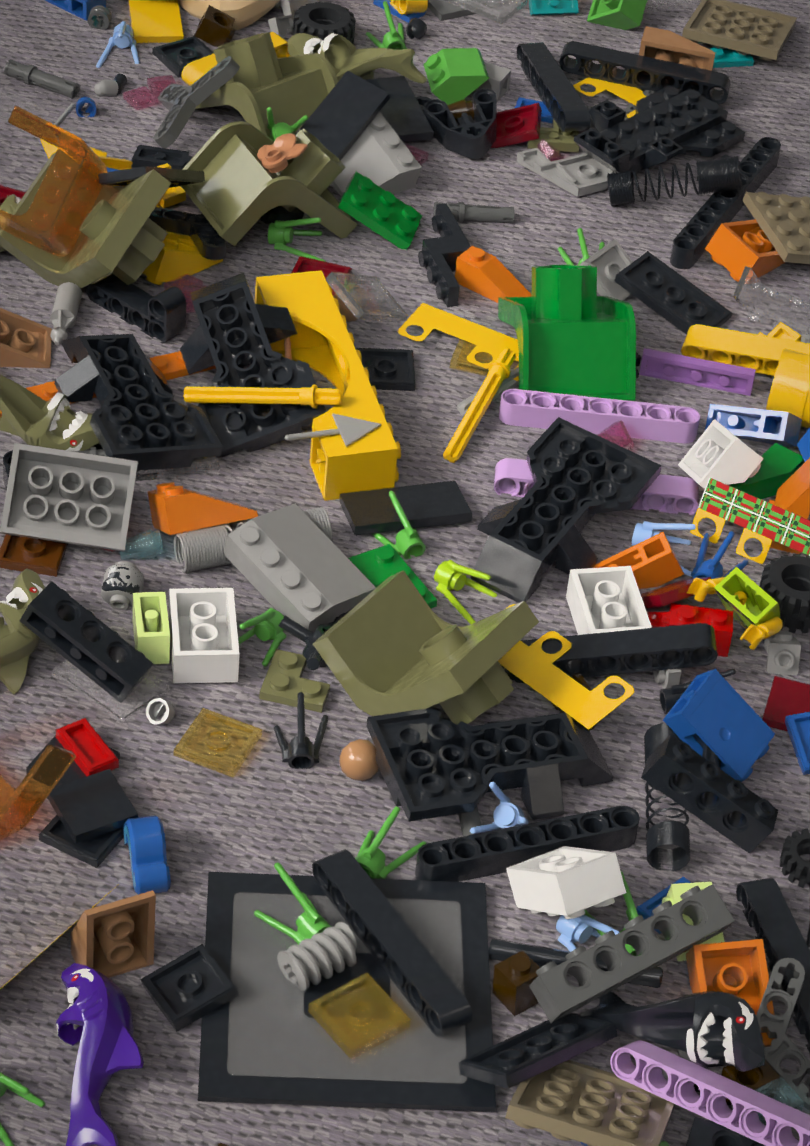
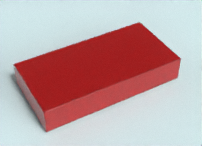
[56,718,119,776]

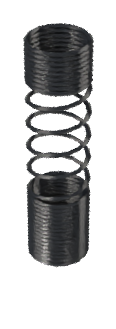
[607,156,742,207]
[644,723,690,872]

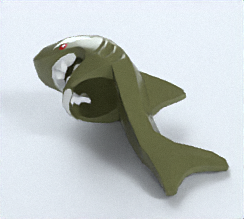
[287,33,427,84]
[0,374,99,451]
[0,568,45,694]

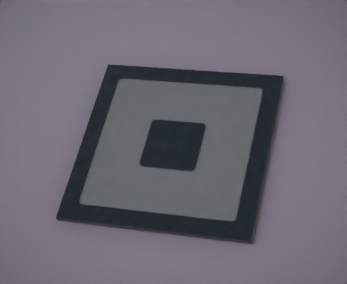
[198,872,496,1112]

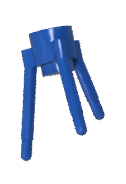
[691,531,749,579]

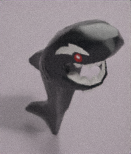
[580,991,765,1071]

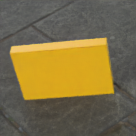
[128,0,184,43]

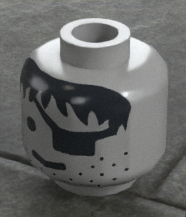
[101,561,144,610]

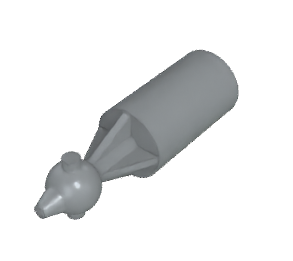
[50,282,82,345]

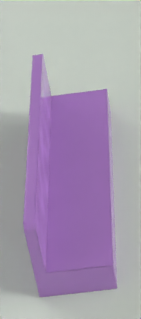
[639,348,756,396]

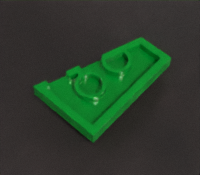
[348,544,437,609]

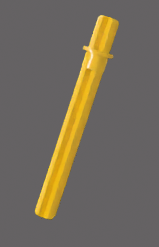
[443,348,516,463]
[183,384,342,408]

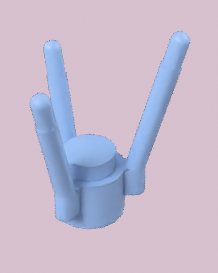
[96,21,140,68]
[632,521,696,577]
[470,782,529,834]
[556,915,620,952]

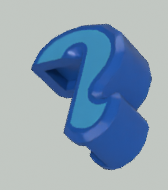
[124,816,171,895]

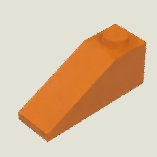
[455,246,531,303]
[593,532,684,589]

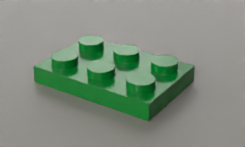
[338,171,422,250]

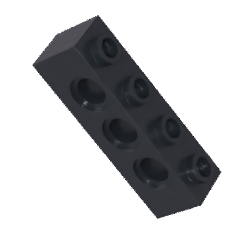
[19,581,153,703]
[641,735,779,853]

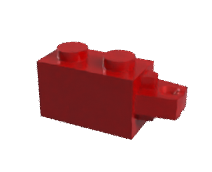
[647,603,733,657]

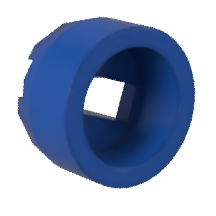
[76,97,97,117]

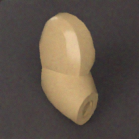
[178,0,280,30]

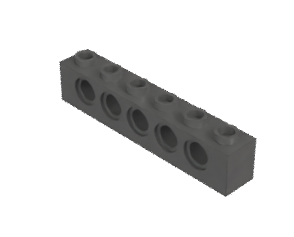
[529,884,735,1023]

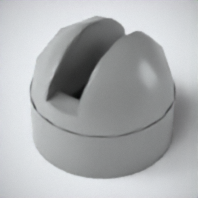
[146,698,175,725]

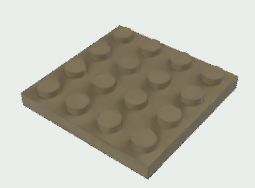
[682,0,797,61]
[742,192,810,264]
[505,1060,675,1146]

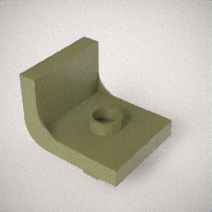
[195,32,338,138]
[181,121,358,246]
[0,150,171,288]
[313,570,539,725]

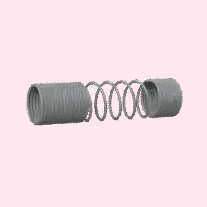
[174,507,332,573]

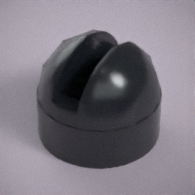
[406,18,427,39]

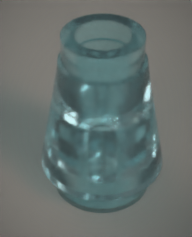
[119,529,165,560]

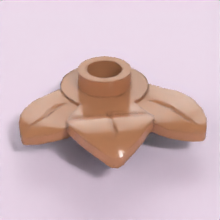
[257,133,308,173]

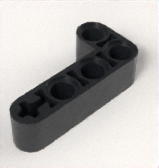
[87,273,186,344]

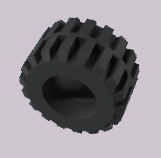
[293,2,356,45]
[759,554,810,634]

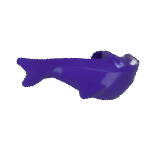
[56,963,144,1146]

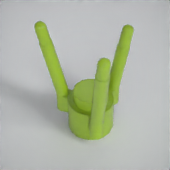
[434,560,497,624]

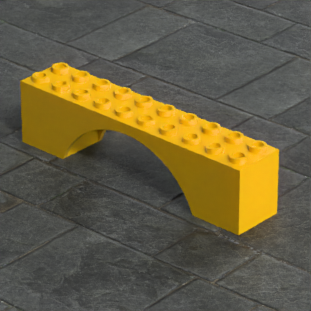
[255,270,401,501]

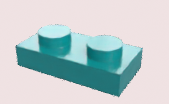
[529,0,579,16]
[710,47,754,68]

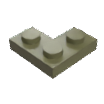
[527,119,579,153]
[259,649,330,713]

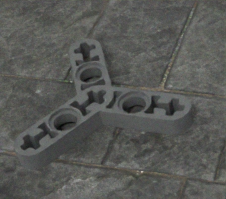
[153,56,240,148]
[678,958,810,1110]

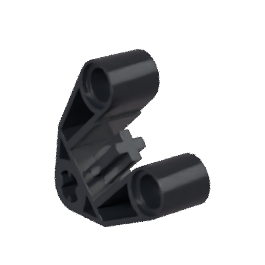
[424,89,497,159]

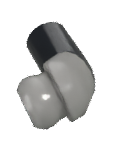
[94,74,127,97]

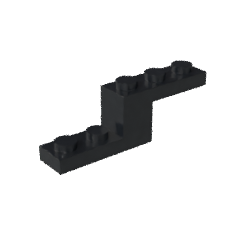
[418,203,471,307]

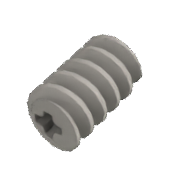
[277,922,357,991]

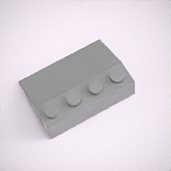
[296,112,422,197]
[0,443,138,552]
[224,503,376,632]

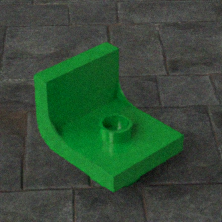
[498,265,636,400]

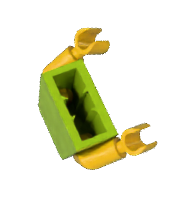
[687,567,783,650]

